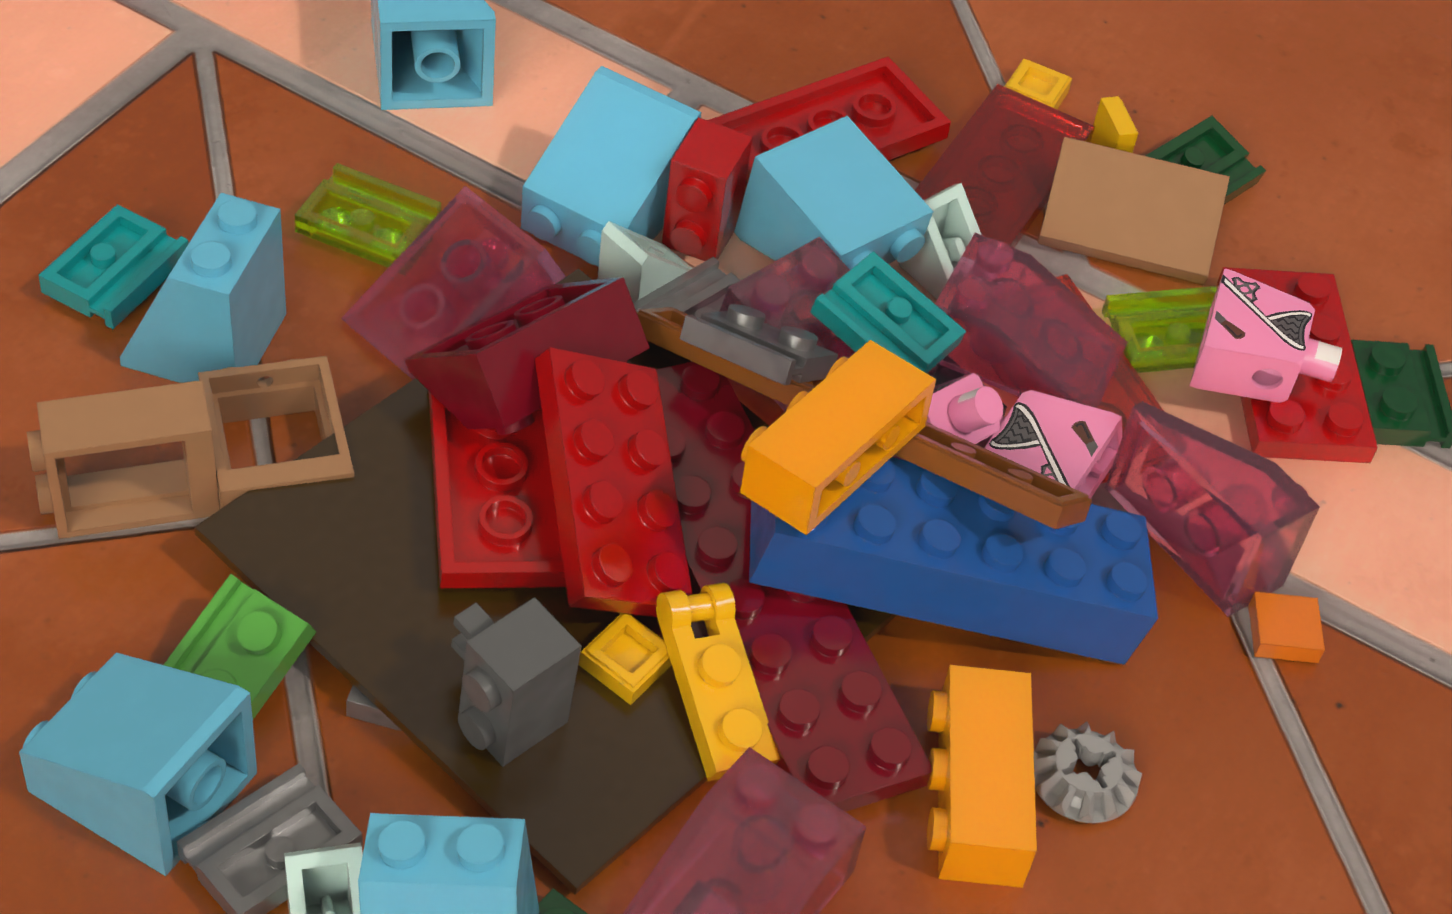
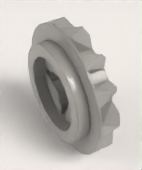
[1034,721,1142,823]

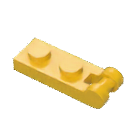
[656,582,780,781]

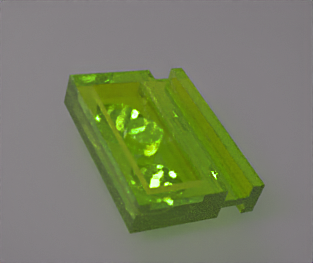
[294,163,441,273]
[1102,286,1217,374]

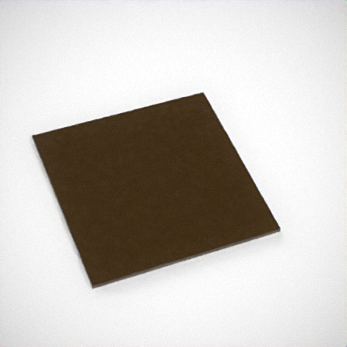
[195,268,897,895]

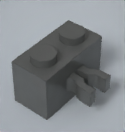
[451,597,581,767]

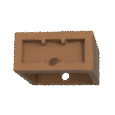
[198,356,354,509]
[27,380,220,539]

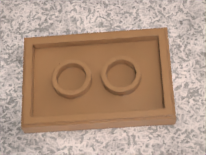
[1037,137,1230,284]

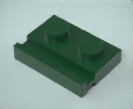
[1146,115,1266,205]
[1351,340,1452,449]

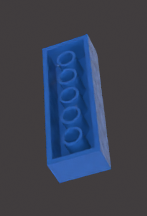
[749,457,1158,665]

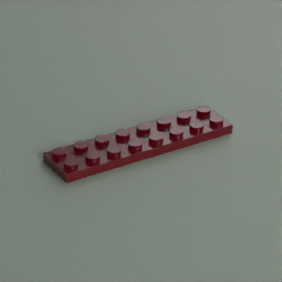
[657,361,932,825]

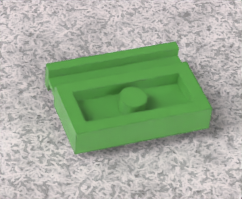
[164,574,316,719]

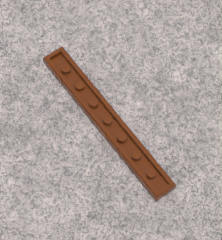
[636,307,1092,530]

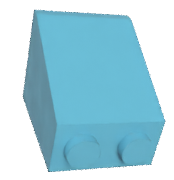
[371,0,496,110]
[521,66,701,267]
[734,116,934,292]
[120,193,287,383]
[19,652,257,876]
[358,813,539,914]

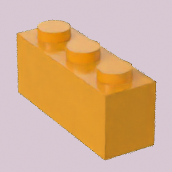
[740,340,936,535]
[927,665,1037,888]

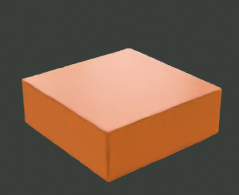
[1249,591,1325,663]

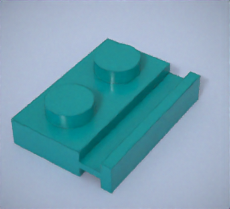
[38,204,189,329]
[810,251,966,373]

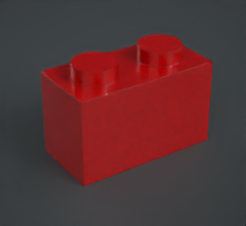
[662,117,753,261]

